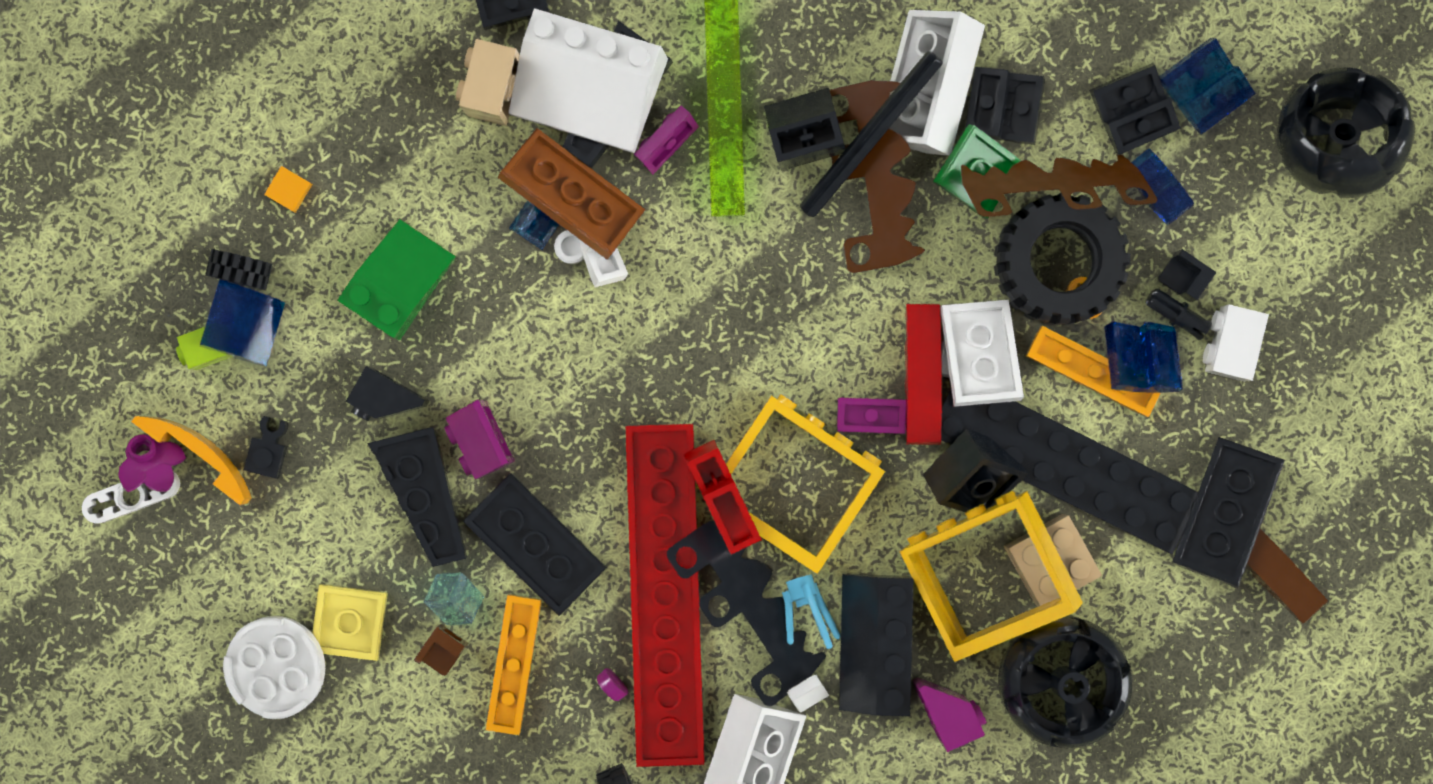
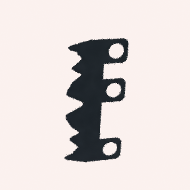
[667,520,826,706]

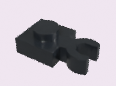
[243,416,288,479]

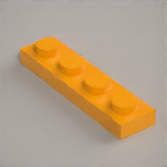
[1025,326,1164,417]
[486,594,542,735]

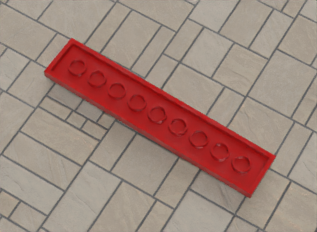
[625,424,705,767]

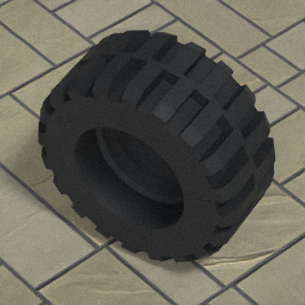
[994,193,1130,326]

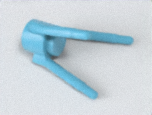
[782,574,841,649]

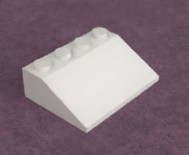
[509,8,668,153]

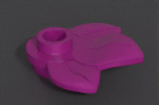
[118,434,186,492]

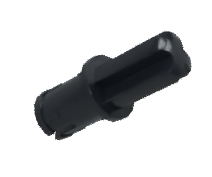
[1146,288,1212,340]

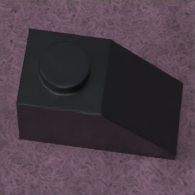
[345,366,429,421]

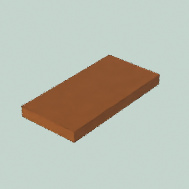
[497,128,645,260]

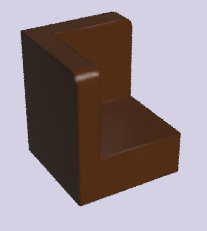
[414,624,469,676]

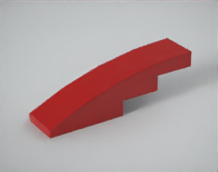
[905,304,942,445]

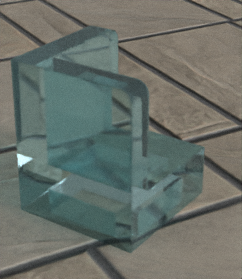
[424,572,484,625]

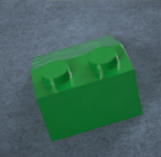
[337,219,456,340]

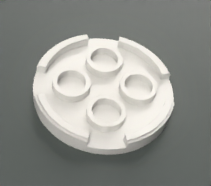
[223,616,325,719]

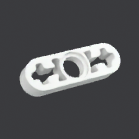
[82,471,180,523]

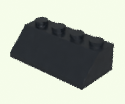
[839,574,913,716]

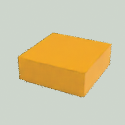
[264,166,313,213]

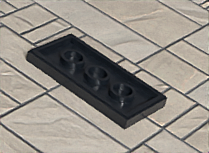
[1172,437,1285,588]
[463,473,607,616]

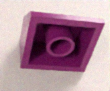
[444,399,515,479]
[912,677,987,752]

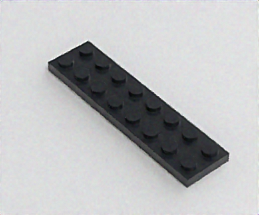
[941,388,1198,555]

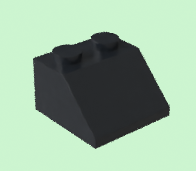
[923,429,1028,513]

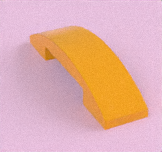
[131,416,252,505]

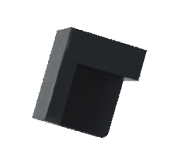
[1158,249,1217,302]

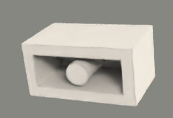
[1203,305,1269,382]

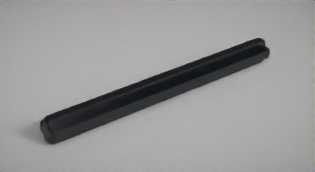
[800,51,943,217]

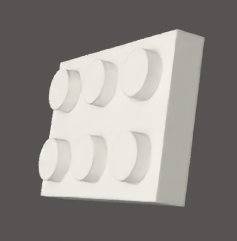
[940,300,1024,407]

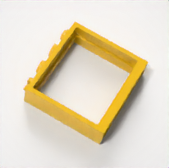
[726,394,885,574]
[899,491,1083,662]

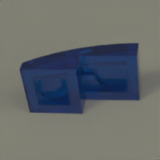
[1131,148,1194,226]

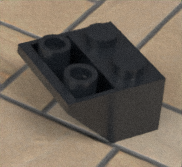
[764,87,846,171]

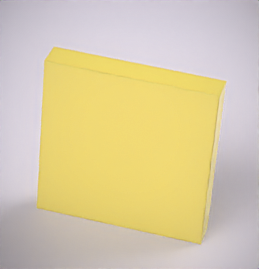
[312,584,388,661]

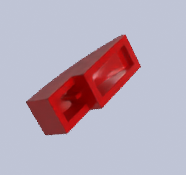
[683,440,762,554]

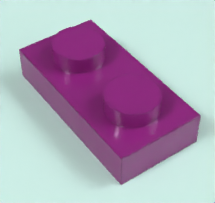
[634,105,699,175]
[836,398,906,434]

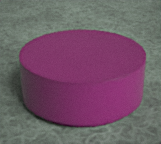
[597,668,629,702]

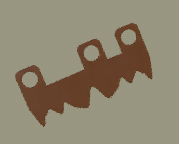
[830,80,926,273]
[961,154,1158,217]

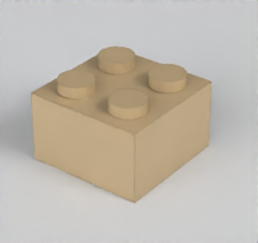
[456,39,520,126]
[1003,514,1102,606]

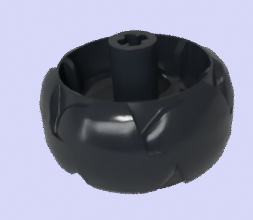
[1276,67,1415,199]
[998,616,1133,749]

